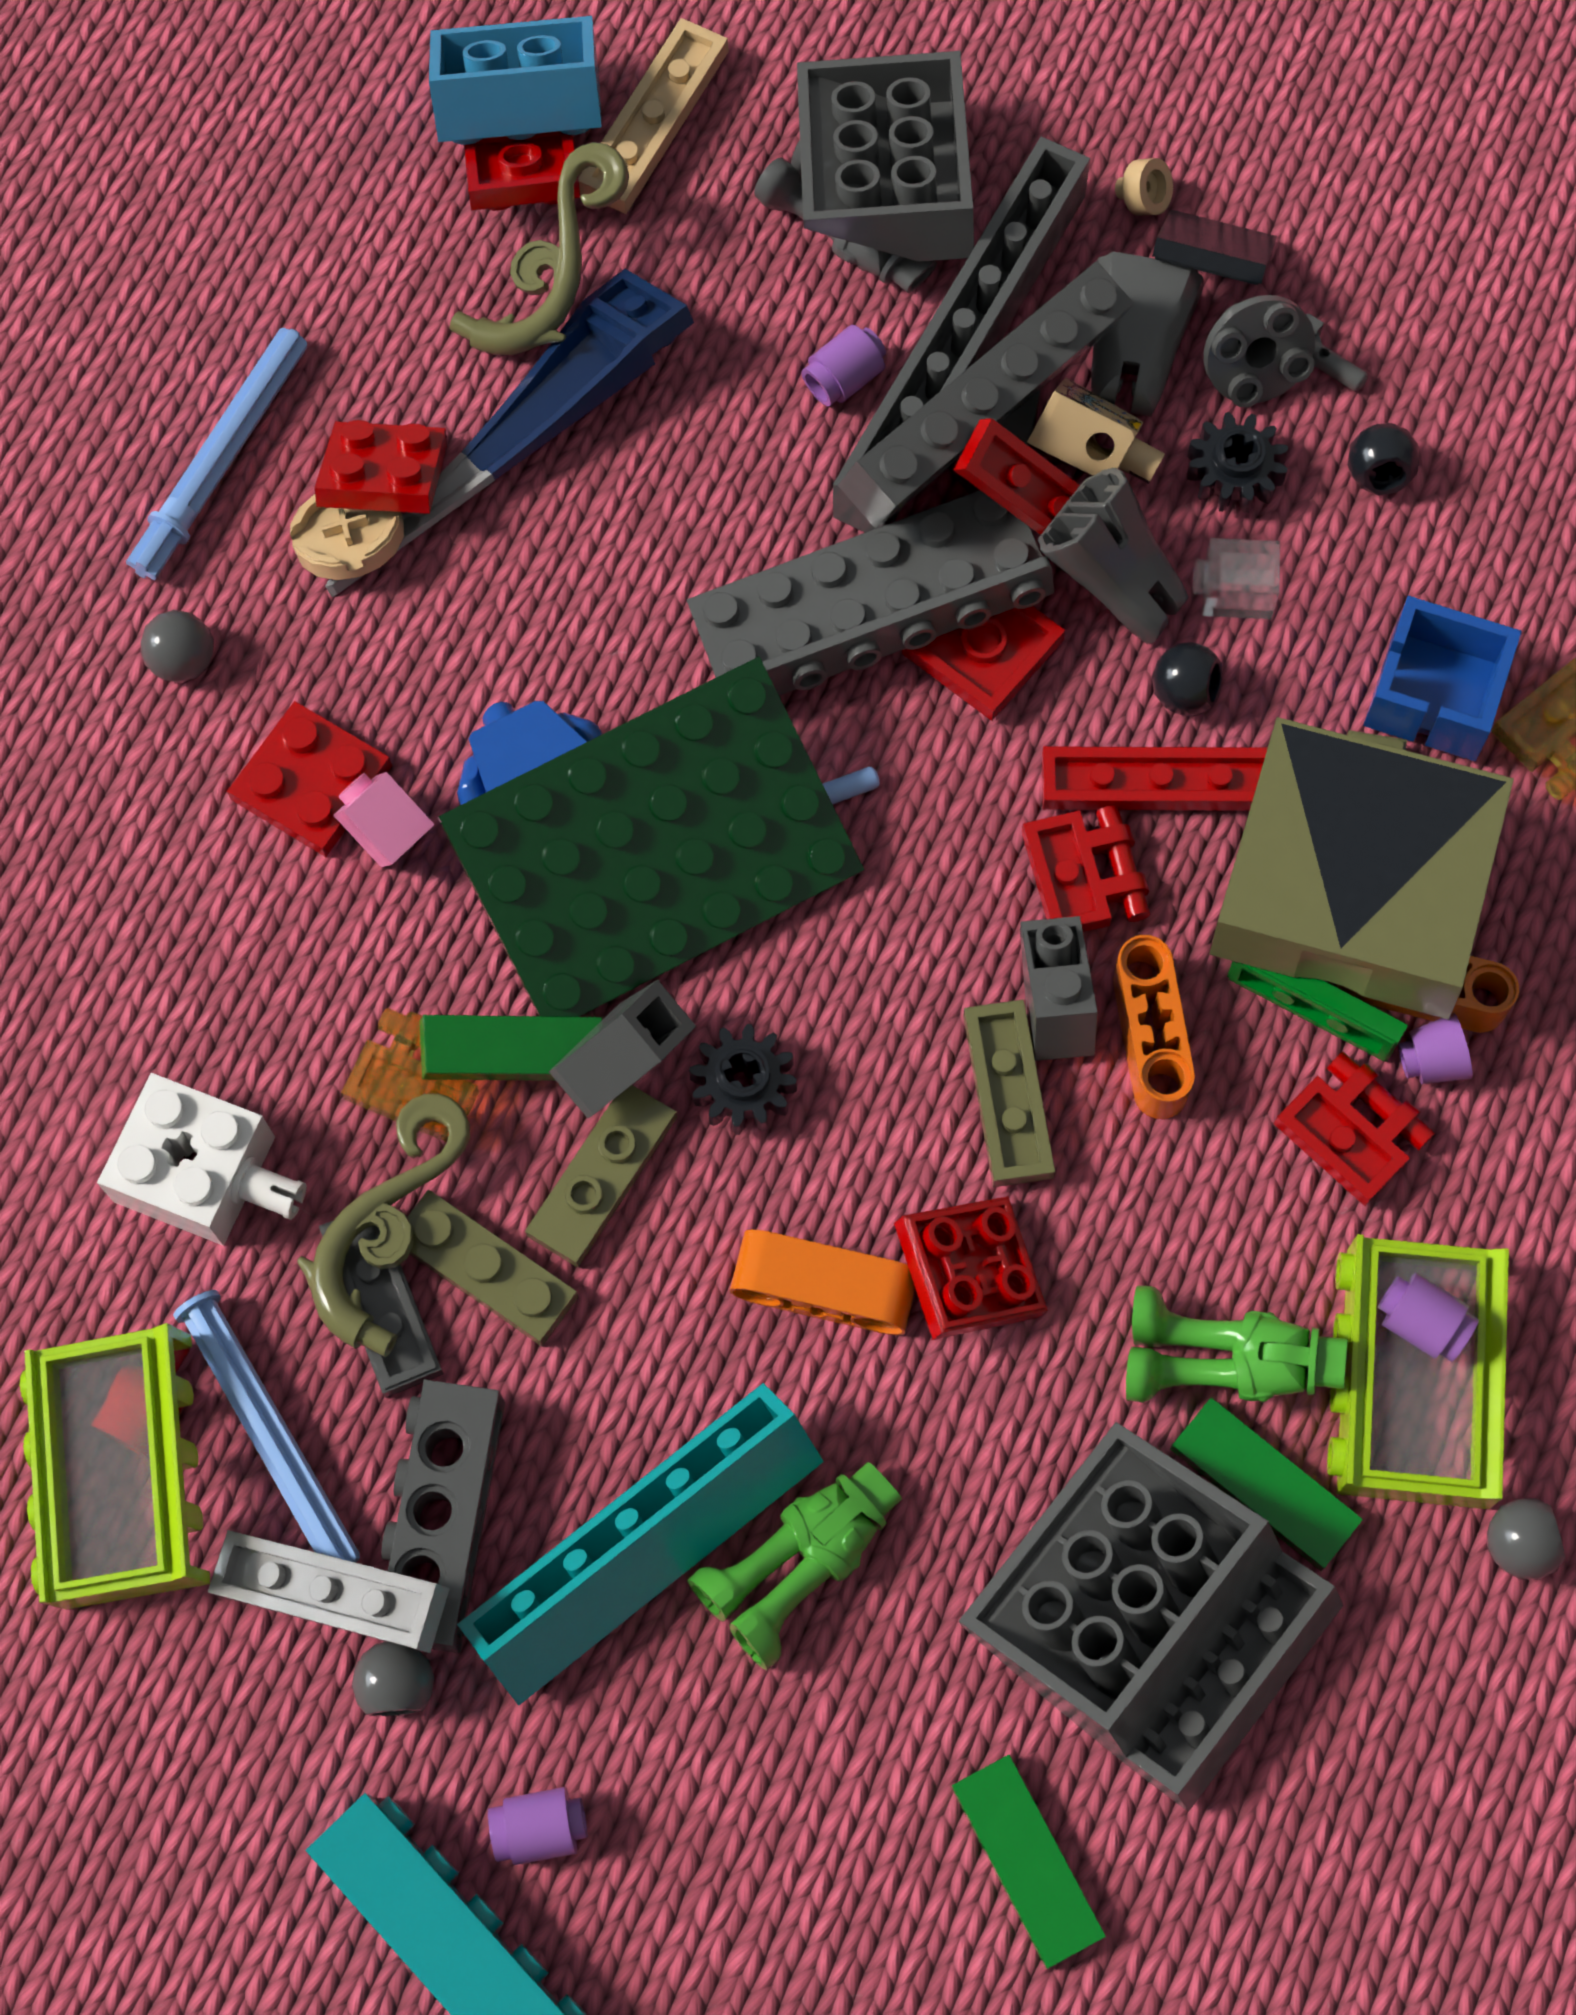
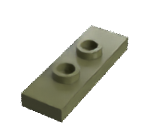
[525,1085,677,1268]

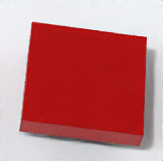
[894,1196,1048,1340]

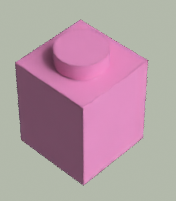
[333,772,435,867]

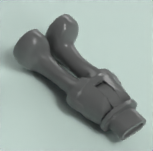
[754,140,937,293]

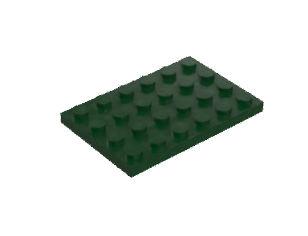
[437,656,865,1017]

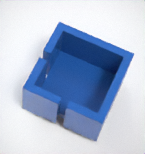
[1363,596,1522,762]

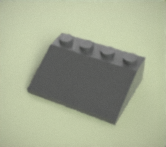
[797,51,974,262]

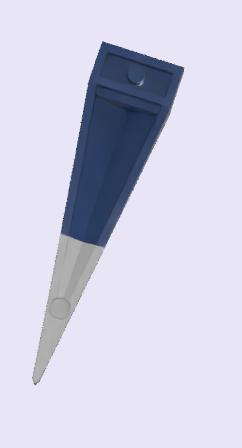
[325,269,694,597]

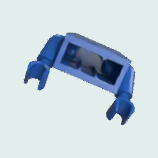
[457,701,603,805]

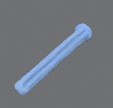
[173,1290,360,1563]

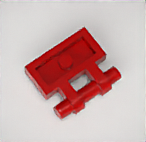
[1021,805,1151,932]
[1273,1051,1435,1206]

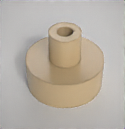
[1115,158,1173,216]

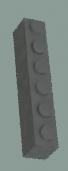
[838,261,1134,529]

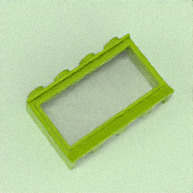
[1327,1234,1509,1510]
[20,1323,211,1610]

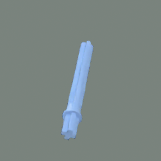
[126,328,307,581]

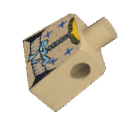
[1027,378,1165,484]

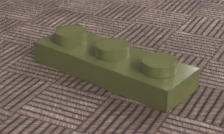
[963,999,1055,1187]
[407,1189,579,1347]

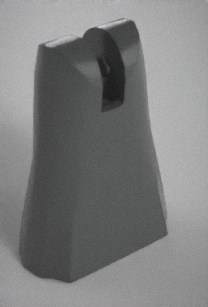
[1091,251,1204,417]
[1038,468,1189,644]

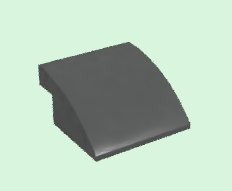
[959,1422,1343,1812]

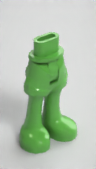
[1126,1285,1348,1403]
[687,1462,902,1670]

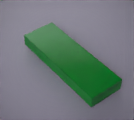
[1227,961,1408,1062]
[419,1015,602,1081]
[1170,1398,1363,1571]
[951,1755,1106,1969]

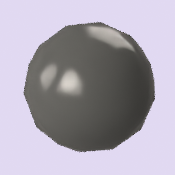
[141,610,214,684]
[1487,1498,1565,1580]
[352,1642,435,1716]

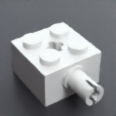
[97,1073,307,1246]

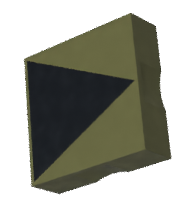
[1209,717,1514,1020]

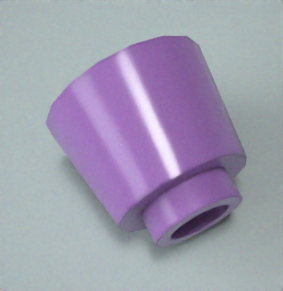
[1398,1013,1473,1084]

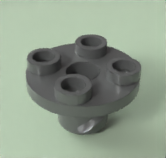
[1203,295,1315,408]

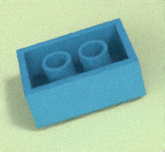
[429,16,602,145]

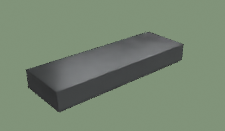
[319,1220,444,1398]

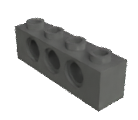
[381,1379,505,1653]

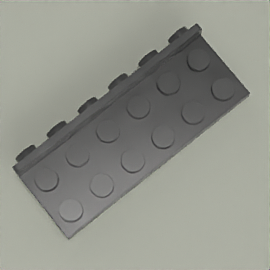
[686,490,1054,696]

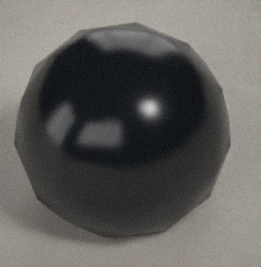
[1347,423,1421,495]
[1152,642,1222,716]

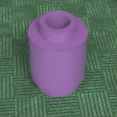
[801,325,886,406]
[1378,1272,1479,1362]
[488,1787,588,1866]

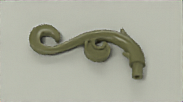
[450,142,629,356]
[297,1093,470,1357]

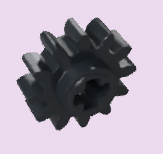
[1186,412,1288,513]
[689,1024,797,1135]

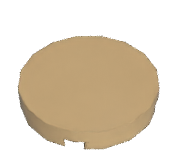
[290,494,404,580]

